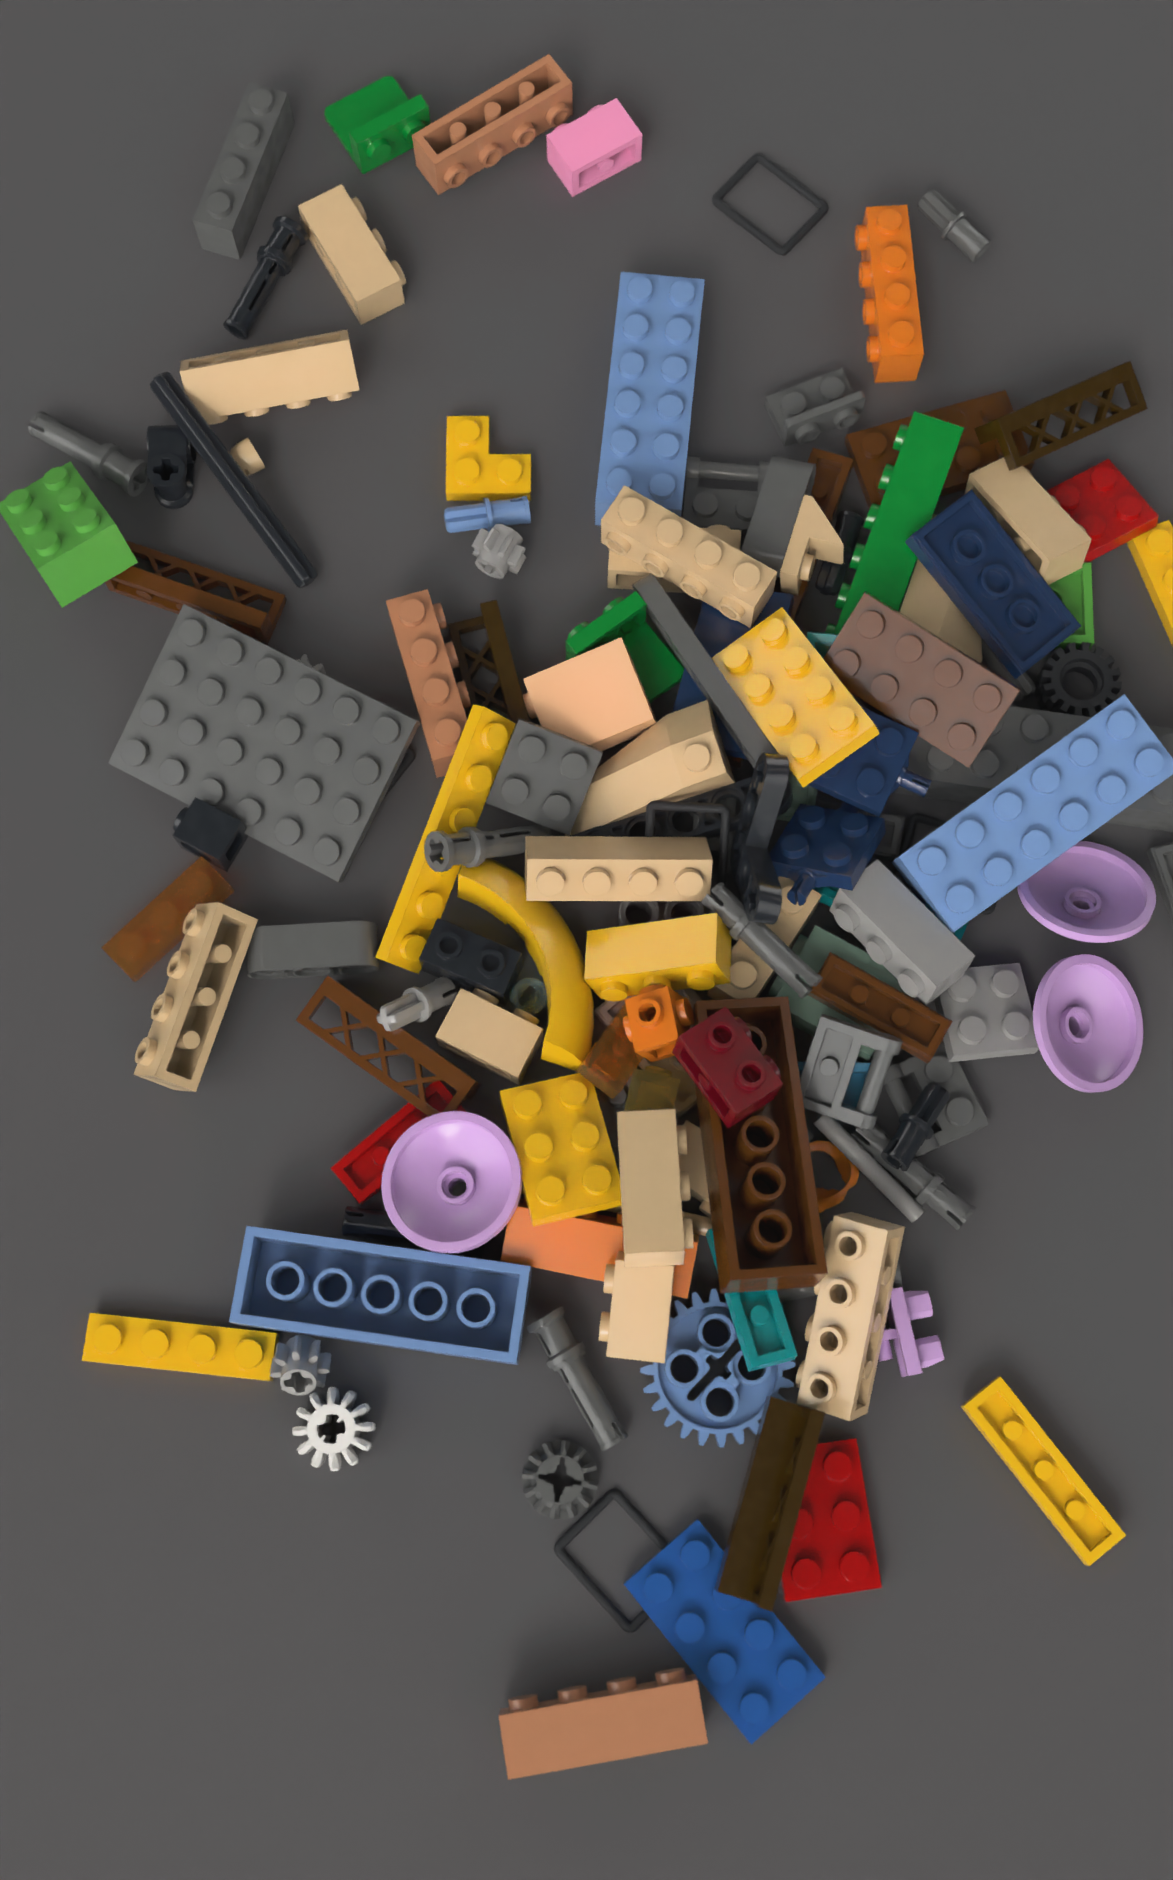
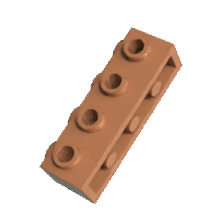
[412,54,573,195]
[386,589,471,778]
[499,1668,708,1780]

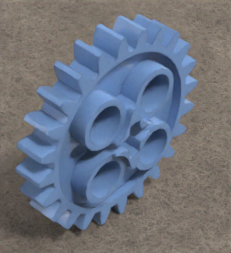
[640,1289,795,1448]

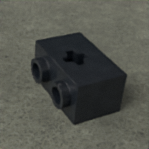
[419,918,524,1006]

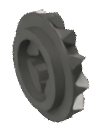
[522,1440,598,1519]

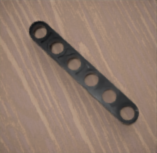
[570,777,793,839]

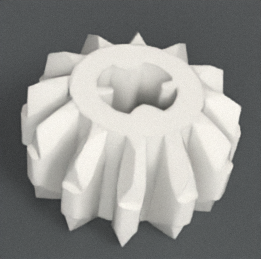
[292,1387,376,1471]

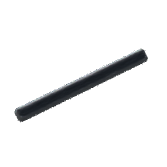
[150,371,318,588]

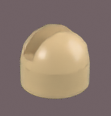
[230,437,265,476]

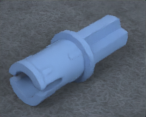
[444,496,531,533]

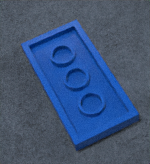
[623,1519,826,1745]

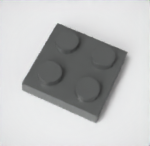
[486,717,603,835]

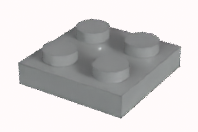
[934,963,1039,1062]

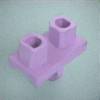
[879,1287,944,1377]

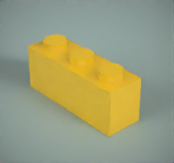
[584,913,732,1001]

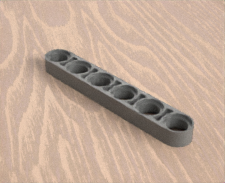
[632,573,777,770]

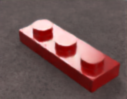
[330,1081,466,1206]

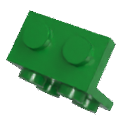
[324,76,431,175]
[565,591,684,703]

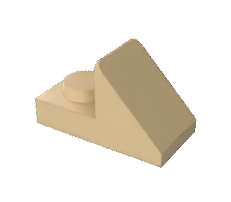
[780,495,844,596]

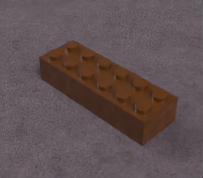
[690,996,828,1294]

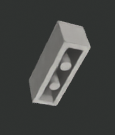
[829,859,975,1006]

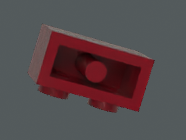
[672,1006,783,1129]

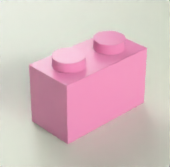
[547,98,642,197]

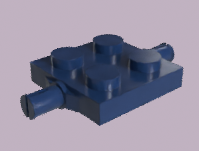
[796,707,932,817]
[769,801,886,906]

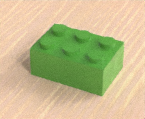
[0,462,138,608]

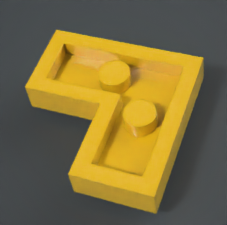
[446,416,531,501]

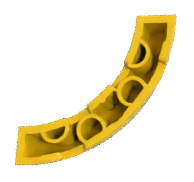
[457,858,594,1072]

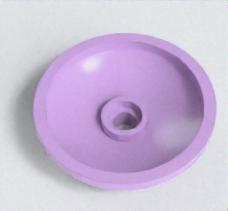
[1017,841,1156,943]
[1033,954,1143,1093]
[381,1111,522,1253]

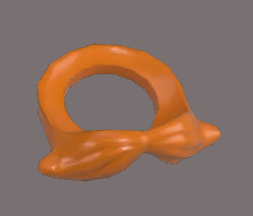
[809,1140,859,1213]

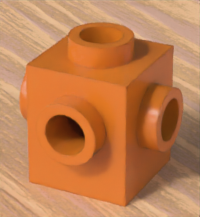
[623,984,695,1062]

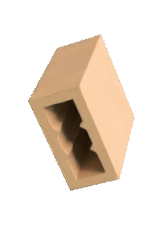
[522,638,657,751]

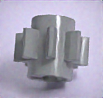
[472,524,526,579]
[270,1335,331,1395]

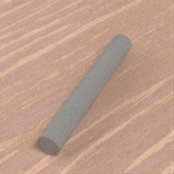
[813,1114,925,1223]

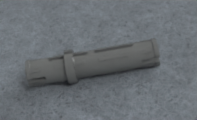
[701,882,823,999]
[851,1124,976,1231]

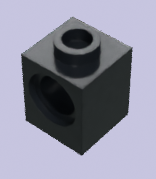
[172,797,248,872]

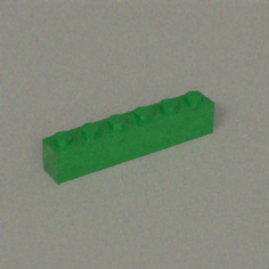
[825,411,964,634]

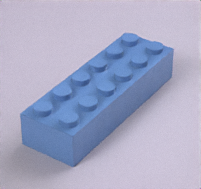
[595,272,705,526]
[891,694,1173,933]
[229,1226,532,1365]

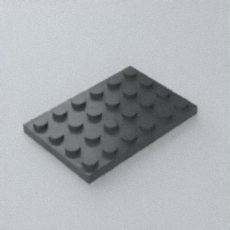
[108,604,421,882]

